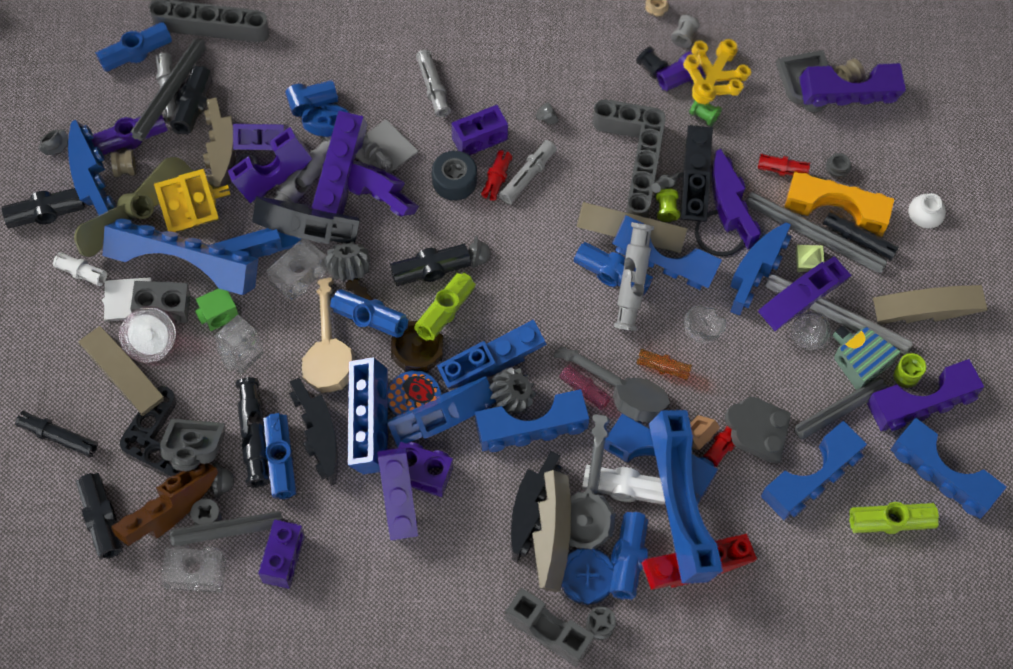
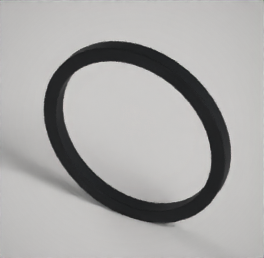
[695,210,744,256]

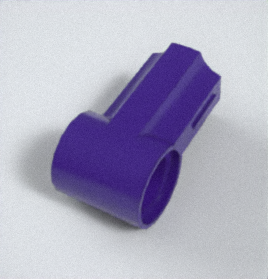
[656,51,706,91]

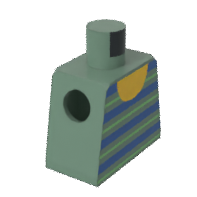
[832,325,900,390]

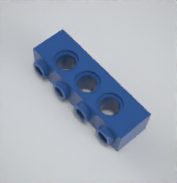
[348,357,388,475]

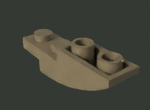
[203,98,237,199]

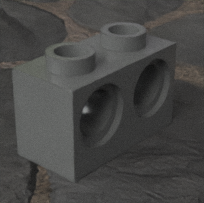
[130,281,191,325]

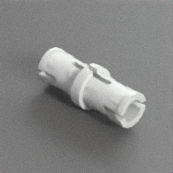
[53,252,107,286]

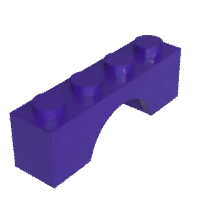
[799,63,906,107]
[312,111,368,215]
[867,359,984,432]

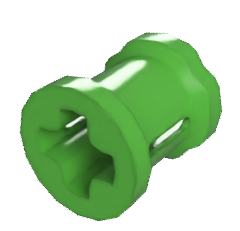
[689,101,722,127]

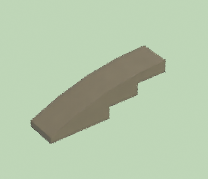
[576,202,687,253]
[873,285,988,325]
[78,326,164,417]
[533,470,571,592]

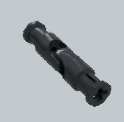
[235,377,270,488]

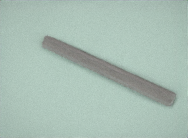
[766,274,913,355]

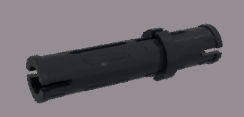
[822,210,899,261]
[15,410,98,458]

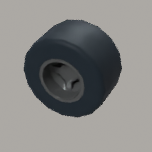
[432,151,477,201]

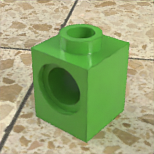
[195,288,239,331]

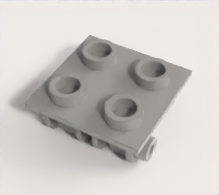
[356,119,418,173]

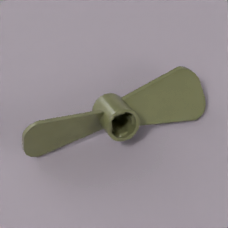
[74,157,193,257]

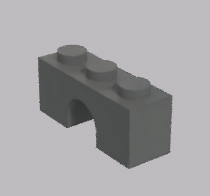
[505,587,595,668]

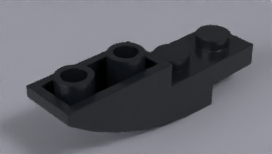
[681,125,713,222]
[252,196,360,244]
[288,377,338,486]
[511,451,562,563]

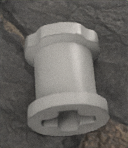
[671,15,700,48]

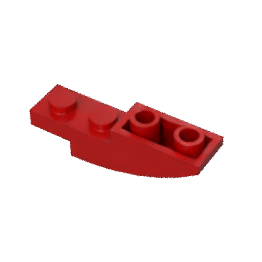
[641,534,757,590]

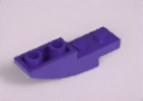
[711,149,761,250]
[322,161,419,217]
[758,256,852,331]

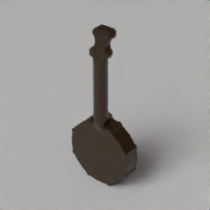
[345,278,443,373]

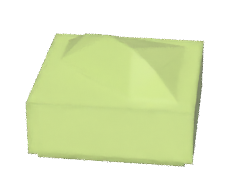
[796,245,824,272]

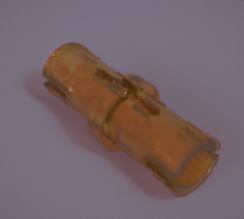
[636,348,693,381]

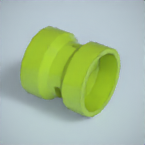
[893,353,926,388]

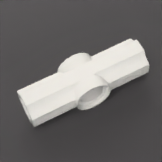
[582,465,665,505]

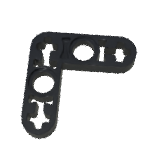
[120,386,182,478]

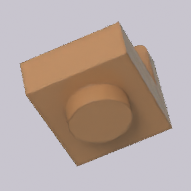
[690,415,720,450]

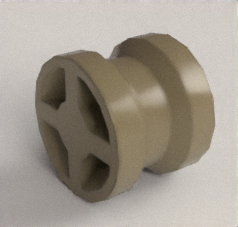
[834,58,865,83]
[111,150,136,177]

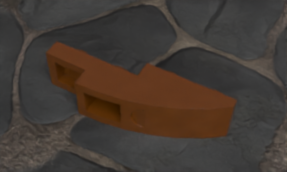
[111,463,218,546]

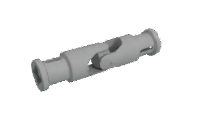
[274,136,331,203]
[614,222,654,331]

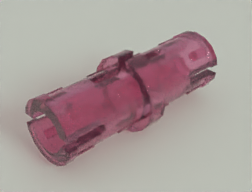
[559,364,612,410]

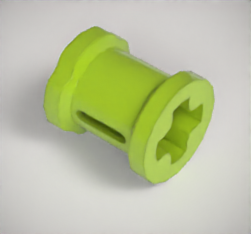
[656,189,680,222]

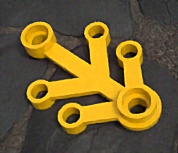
[683,39,751,104]

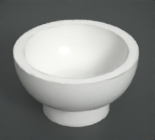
[908,193,946,228]

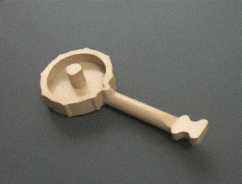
[302,277,356,394]

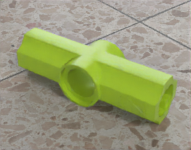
[414,273,476,341]
[849,502,939,534]

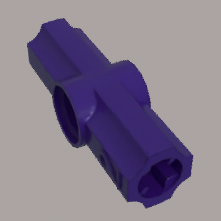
[92,114,168,155]

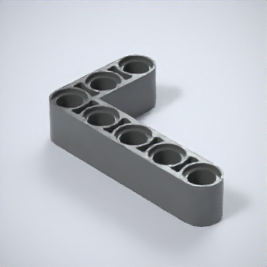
[149,0,270,42]
[592,99,666,218]

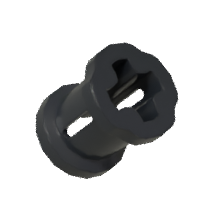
[636,46,668,79]

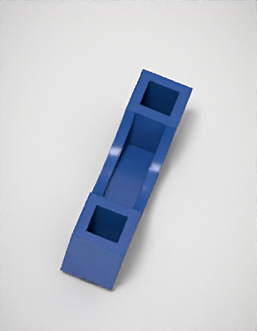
[612,215,722,290]
[475,389,589,452]
[604,413,718,505]
[891,418,1007,519]
[761,421,867,521]

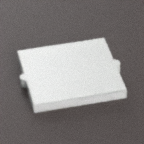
[102,277,152,321]

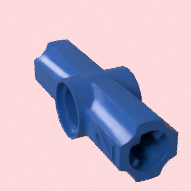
[95,22,173,72]
[573,242,653,296]
[330,290,409,337]
[263,413,297,499]
[610,512,649,600]

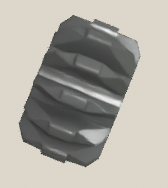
[326,242,370,282]
[489,368,536,414]

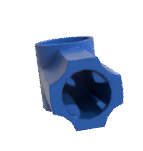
[285,80,338,117]

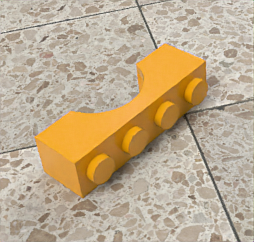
[784,172,894,237]

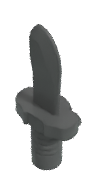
[651,172,683,193]

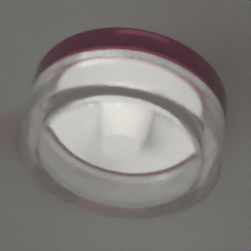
[119,306,177,363]

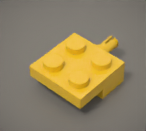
[154,169,231,232]

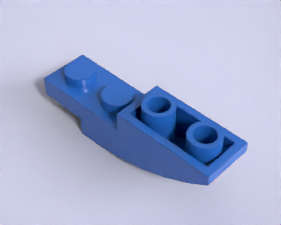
[68,120,117,215]
[730,223,792,316]
[437,319,547,390]
[386,376,496,447]

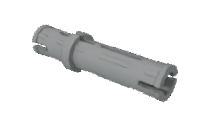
[416,50,451,117]
[156,53,177,124]
[499,140,557,205]

